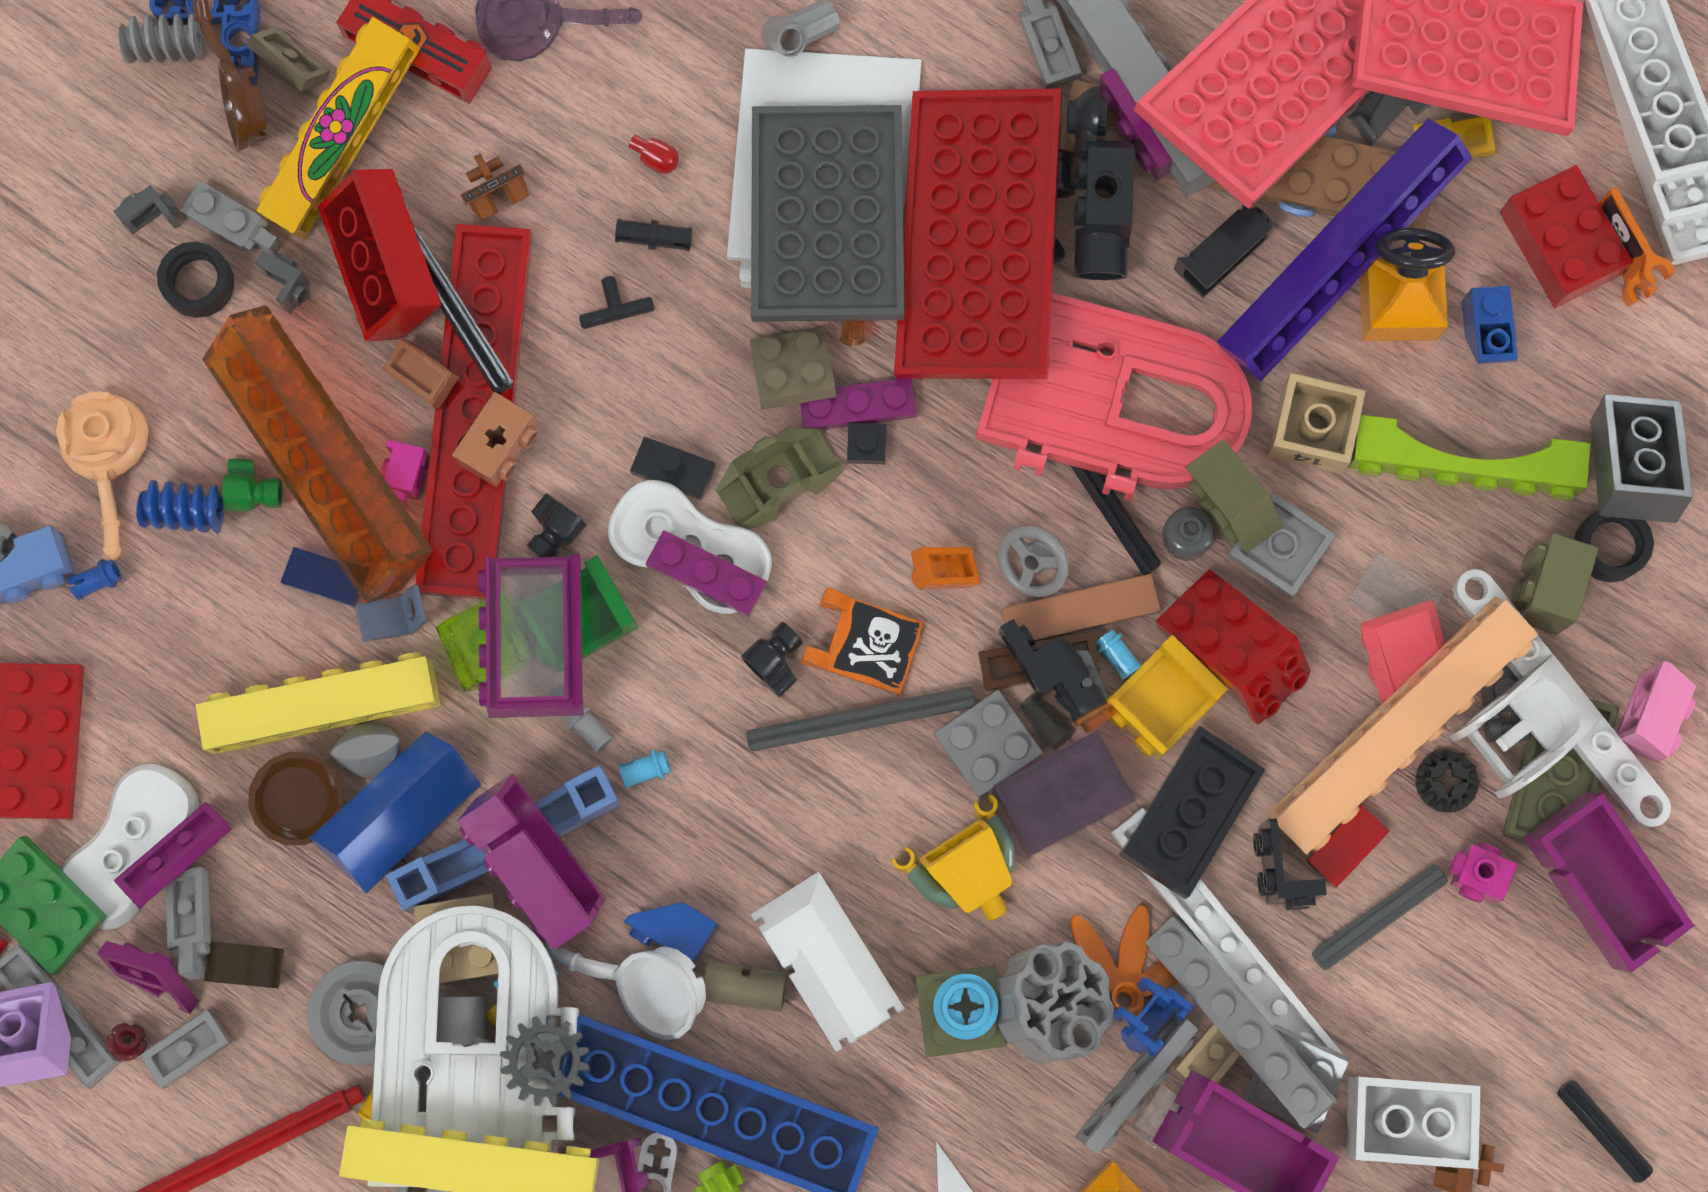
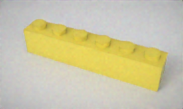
[195,652,441,755]
[339,1119,599,1192]

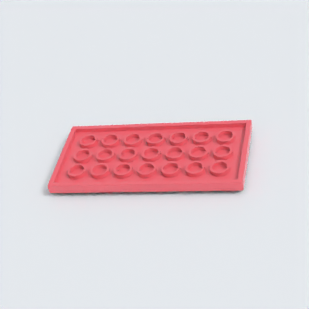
[1133,0,1369,209]

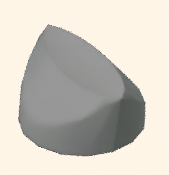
[330,722,400,779]

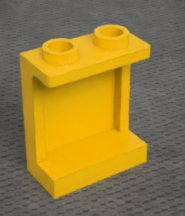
[1104,635,1228,760]

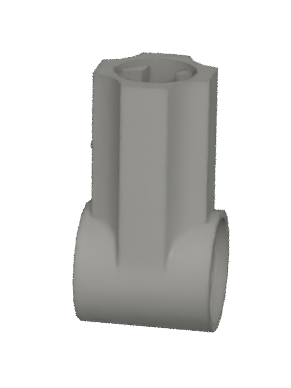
[761,0,840,57]

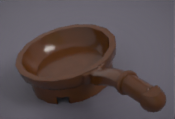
[192,0,267,152]
[248,752,407,872]

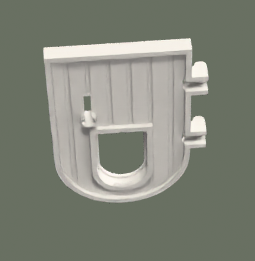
[368,906,579,1187]

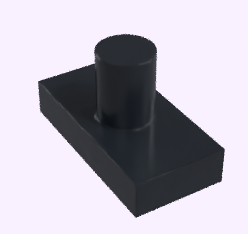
[630,436,716,500]

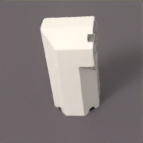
[751,872,905,1052]

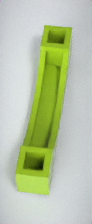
[1348,415,1591,500]

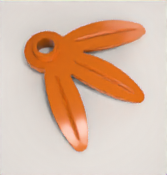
[1070,904,1178,1021]

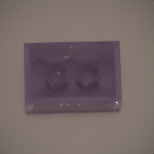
[991,731,1136,859]

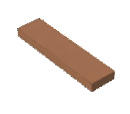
[1001,574,1161,642]

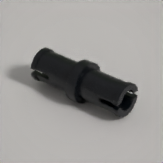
[615,218,693,252]

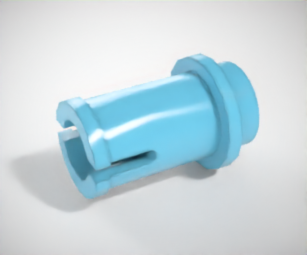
[1095,629,1142,680]
[619,749,671,788]

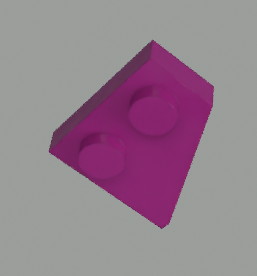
[97,941,199,1014]

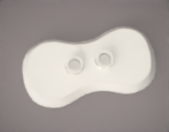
[608,480,772,614]
[61,763,200,930]

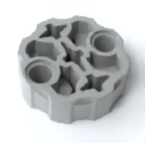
[994,941,1115,1064]

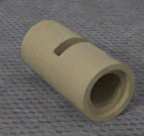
[704,961,787,1012]

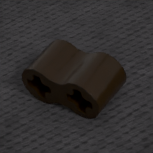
[204,942,284,989]

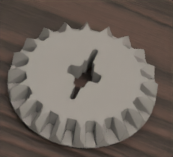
[307,961,384,1065]

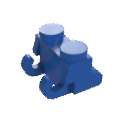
[1113,977,1194,1057]

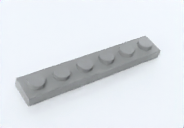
[1145,916,1337,1129]

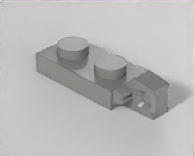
[1019,0,1082,89]
[179,181,282,256]
[166,866,211,981]

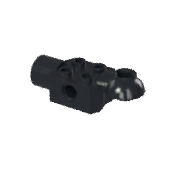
[1067,86,1135,281]

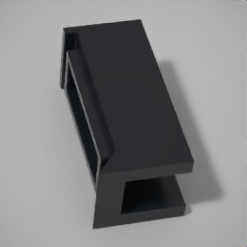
[1174,205,1273,298]

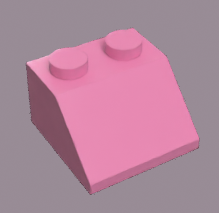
[1617,661,1696,762]

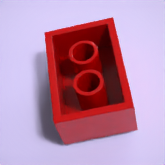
[1499,165,1633,309]

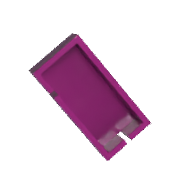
[457,773,605,950]
[1523,792,1695,973]
[1152,1070,1340,1192]

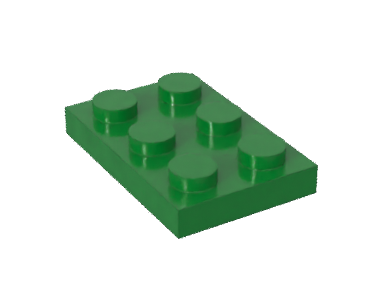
[0,835,108,976]

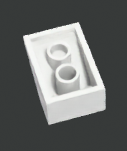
[1346,1076,1481,1169]

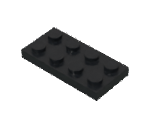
[1119,726,1265,899]

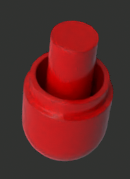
[628,134,679,174]

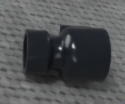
[527,493,587,557]
[740,621,803,698]

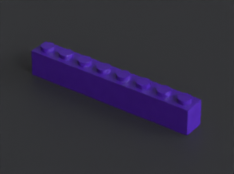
[1217,119,1472,382]

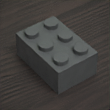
[1590,394,1693,523]

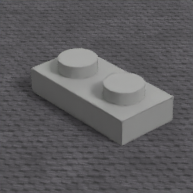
[140,1009,232,1089]

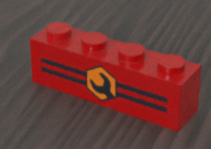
[336,0,492,104]

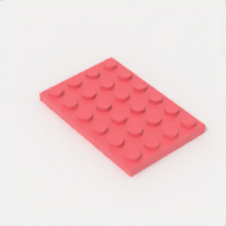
[1351,0,1583,136]

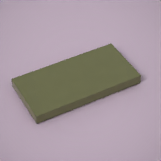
[1502,699,1620,843]

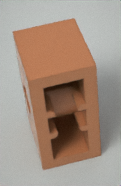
[452,392,538,488]

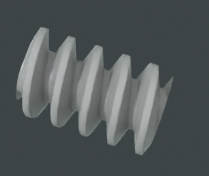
[118,14,203,63]

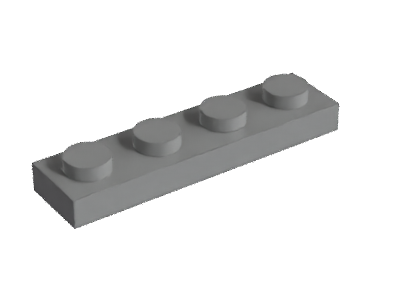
[1075,1013,1198,1155]

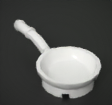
[544,943,706,1040]

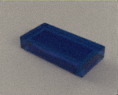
[280,547,368,608]

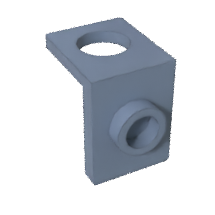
[355,585,427,642]

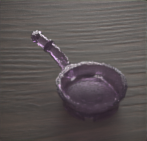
[475,0,643,62]

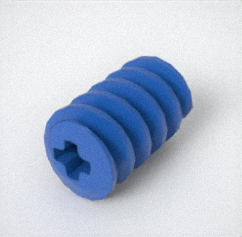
[136,480,224,534]

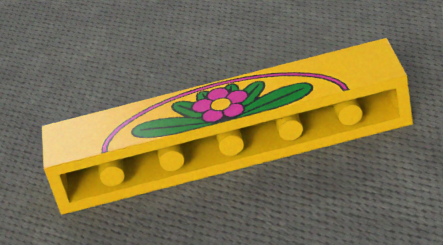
[256,17,421,240]

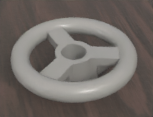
[997,526,1069,597]

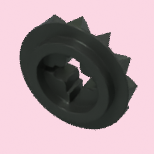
[1415,749,1480,813]

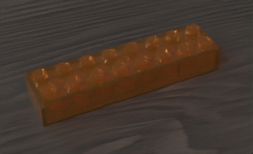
[202,305,433,604]

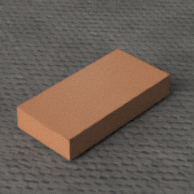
[382,338,459,409]

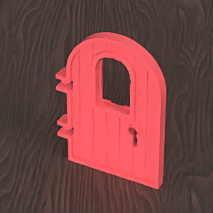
[976,292,1252,501]

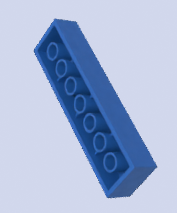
[558,1014,879,1192]

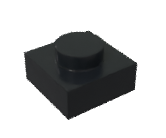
[847,423,886,465]

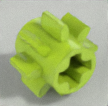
[694,1159,746,1192]

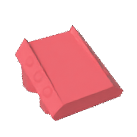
[1360,600,1445,703]

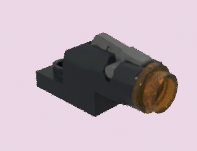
[998,619,1112,733]

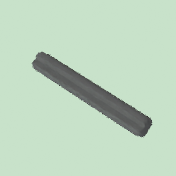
[1312,865,1448,970]

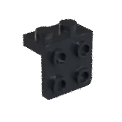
[1253,818,1327,911]

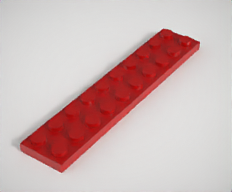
[415,224,532,599]

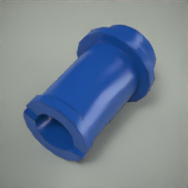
[68,559,122,600]

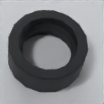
[157,242,235,318]
[1574,510,1654,583]

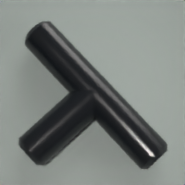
[579,276,655,329]

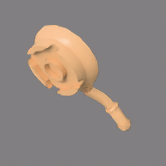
[56,391,149,560]

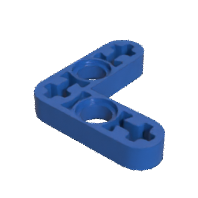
[149,0,260,85]

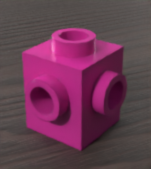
[1449,842,1518,903]

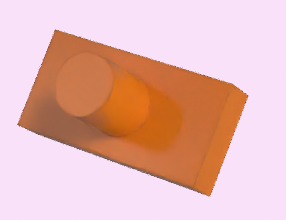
[911,547,981,590]

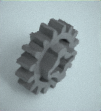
[500,1015,590,1106]

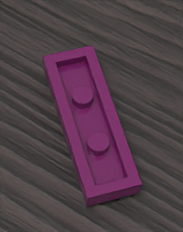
[1099,68,1172,181]
[800,379,917,430]
[645,530,767,618]
[113,802,232,909]

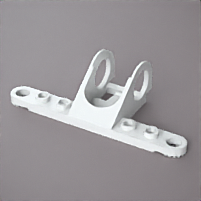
[1449,569,1671,828]

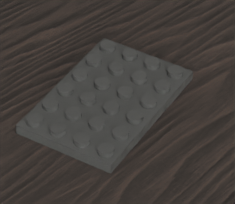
[751,105,904,322]

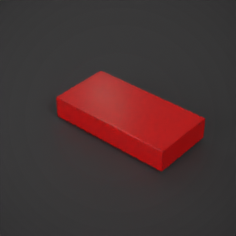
[1306,804,1390,889]

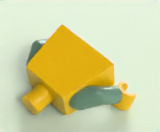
[892,795,1015,921]

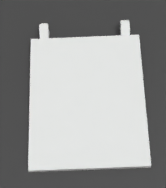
[727,49,922,288]

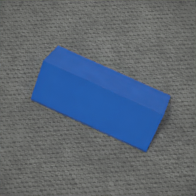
[310,731,481,894]

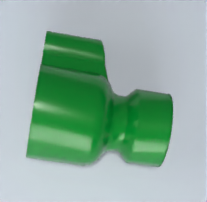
[222,459,283,511]

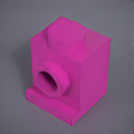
[380,439,430,503]

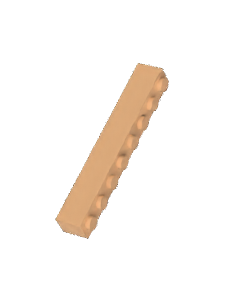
[1267,596,1538,855]

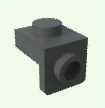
[113,185,181,235]
[255,251,310,313]

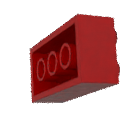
[318,169,441,342]

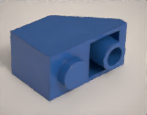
[1461,286,1518,364]
[624,902,719,965]

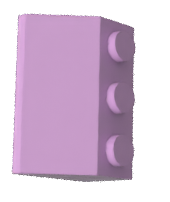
[0,982,71,1087]

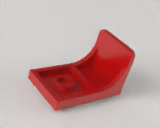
[1155,569,1311,724]

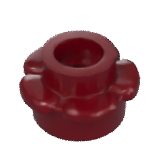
[106,1023,147,1061]

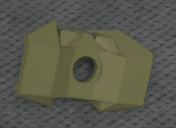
[715,428,843,530]

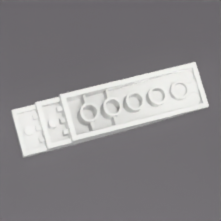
[1585,0,1708,265]

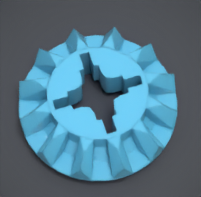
[933,974,998,1040]

